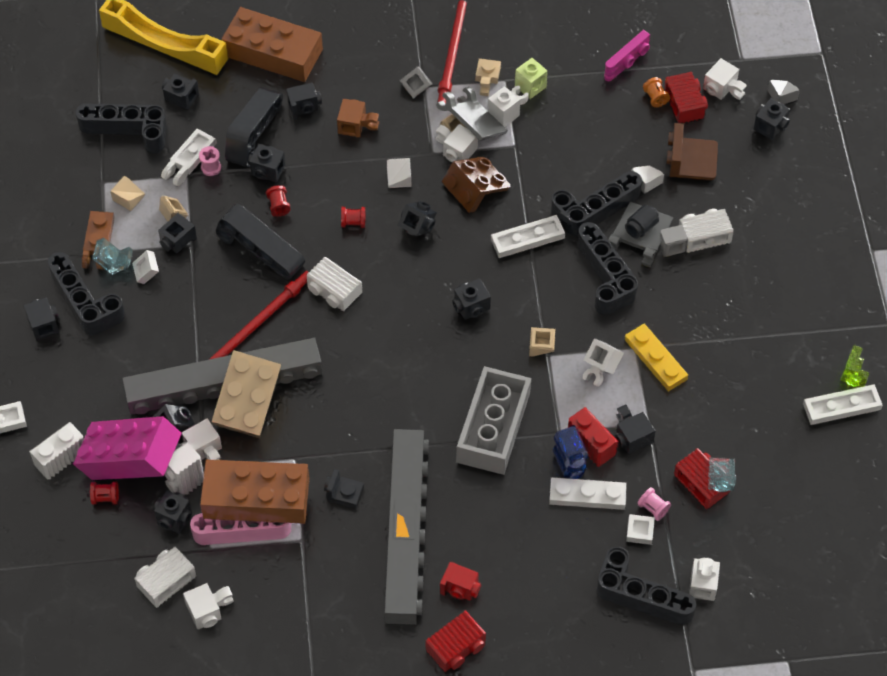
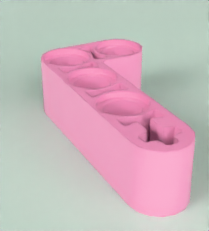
[190,513,291,545]

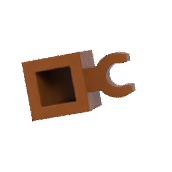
[337,99,379,137]

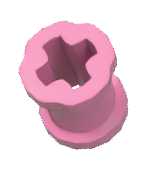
[199,146,222,177]
[638,488,671,521]

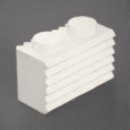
[679,209,733,253]
[307,257,362,311]
[29,422,84,479]
[164,442,204,496]
[134,547,196,608]

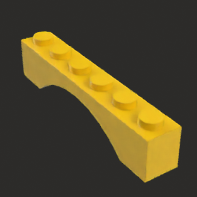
[99,0,228,75]

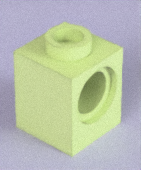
[515,58,547,99]

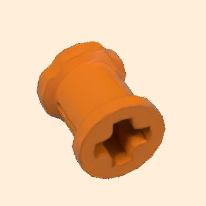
[643,77,670,108]

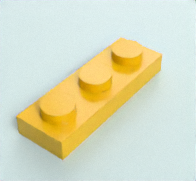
[625,323,688,392]

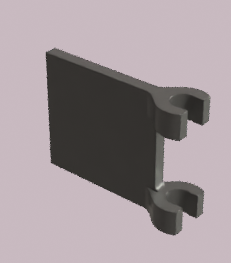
[436,87,508,141]
[608,202,673,267]

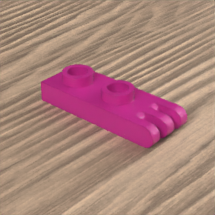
[604,30,650,81]

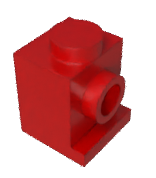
[440,562,481,601]

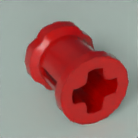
[266,185,291,217]
[341,207,366,228]
[90,482,119,505]

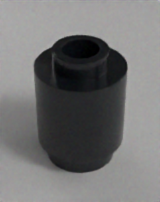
[625,205,659,238]

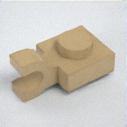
[475,59,501,96]

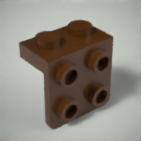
[666,123,718,180]
[442,157,510,213]

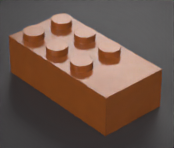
[222,7,323,82]
[200,460,309,524]

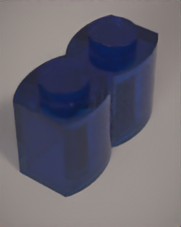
[553,426,588,479]

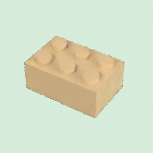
[212,350,281,438]

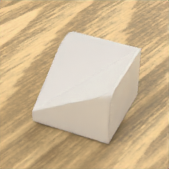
[387,158,411,188]
[631,166,664,194]

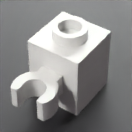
[703,58,747,100]
[488,86,529,127]
[436,124,478,162]
[583,339,624,387]
[181,419,222,460]
[689,558,720,601]
[183,583,234,629]

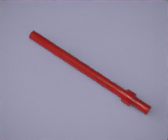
[437,0,467,104]
[209,271,309,360]

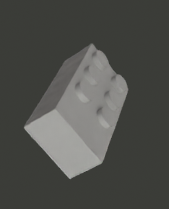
[456,366,531,475]

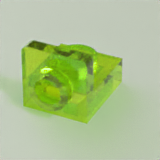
[841,345,870,387]

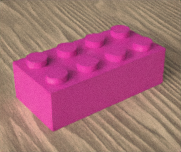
[73,416,182,480]

